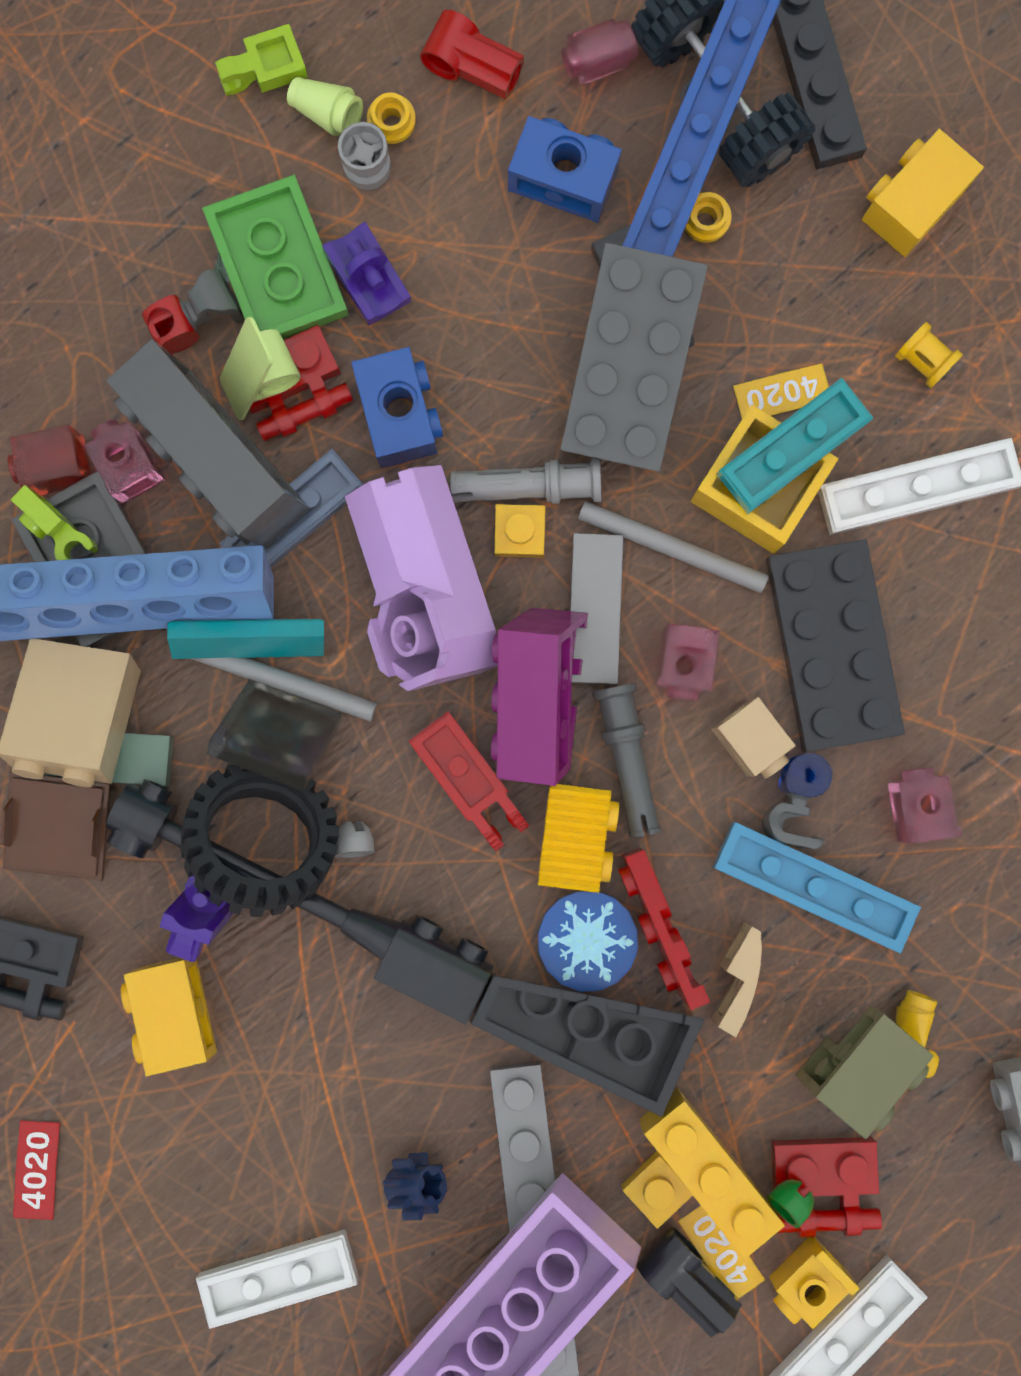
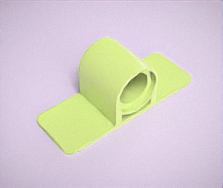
[220,316,301,420]

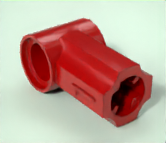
[419,9,524,100]

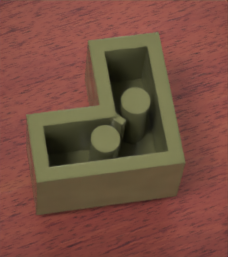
[795,1005,934,1140]

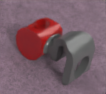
[142,269,245,354]

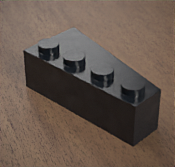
[469,975,704,1117]

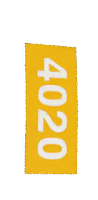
[733,363,829,419]
[678,1205,765,1298]

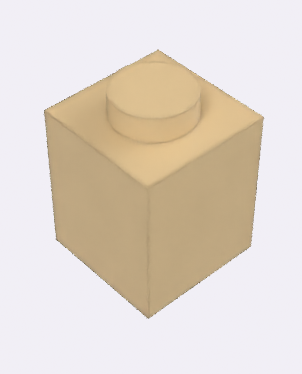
[711,697,796,779]

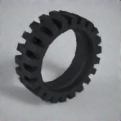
[180,759,339,917]

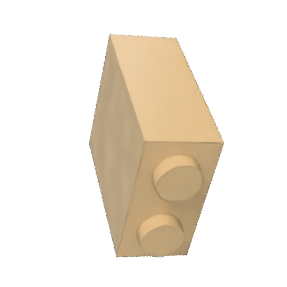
[0,639,141,787]

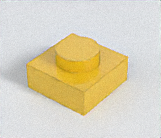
[494,504,545,558]
[621,1151,693,1229]

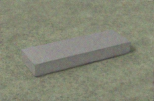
[570,533,623,685]

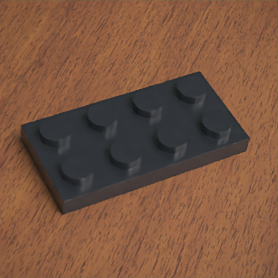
[766,539,905,752]

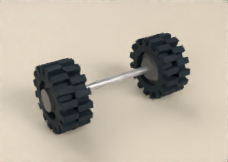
[631,0,816,188]

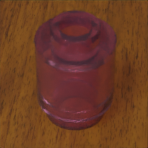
[562,18,638,85]

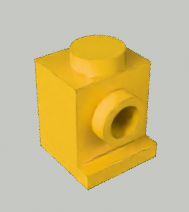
[769,1237,860,1329]

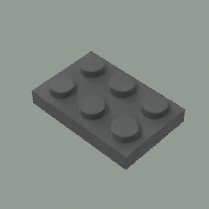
[11,470,148,648]

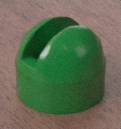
[767,1179,814,1228]

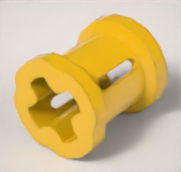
[895,321,964,389]

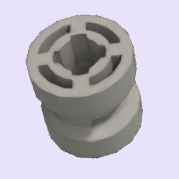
[338,122,392,191]

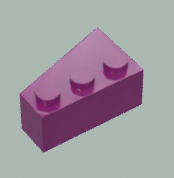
[491,608,588,786]

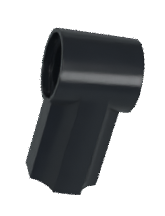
[636,1226,742,1338]

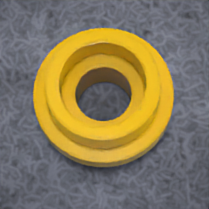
[367,92,416,144]
[685,192,732,243]

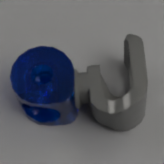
[762,753,832,849]

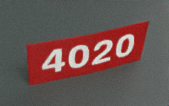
[13,1120,60,1220]

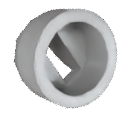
[335,821,375,858]

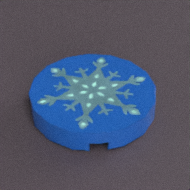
[538,891,638,992]

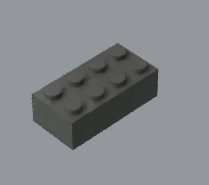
[560,243,708,472]
[106,339,311,549]

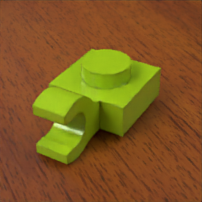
[215,24,307,96]
[10,485,99,560]

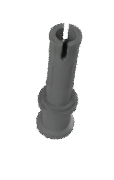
[592,682,661,838]

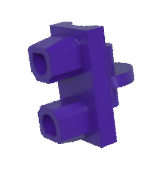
[322,222,411,326]
[159,876,234,962]

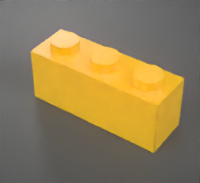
[639,1088,785,1260]

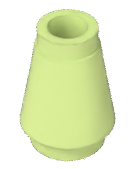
[287,77,363,136]

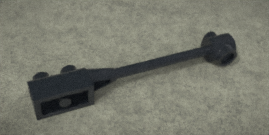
[106,779,494,1025]

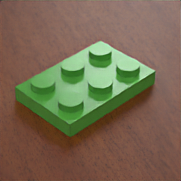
[202,174,349,340]

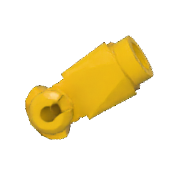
[895,990,939,1078]

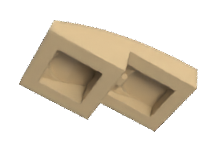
[711,922,762,1037]

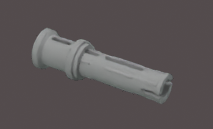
[450,458,601,504]

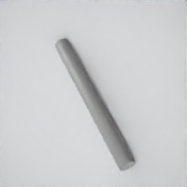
[578,501,769,593]
[192,658,378,722]

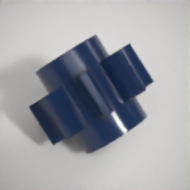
[383,1152,447,1221]

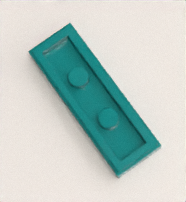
[717,378,873,514]
[167,619,324,659]

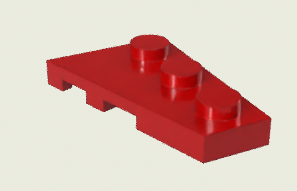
[618,847,710,1010]

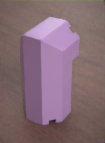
[345,465,498,691]

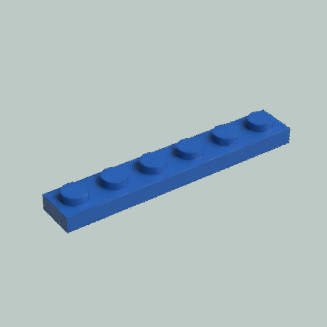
[622,0,781,257]

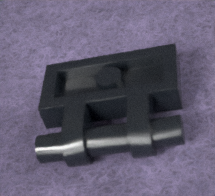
[0,915,84,1021]

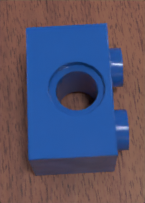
[508,116,622,223]
[351,347,443,469]

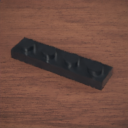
[773,0,867,170]

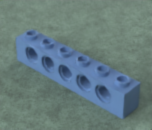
[0,545,274,641]

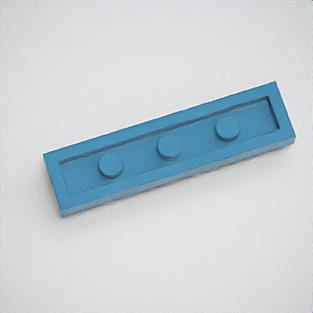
[712,821,921,954]

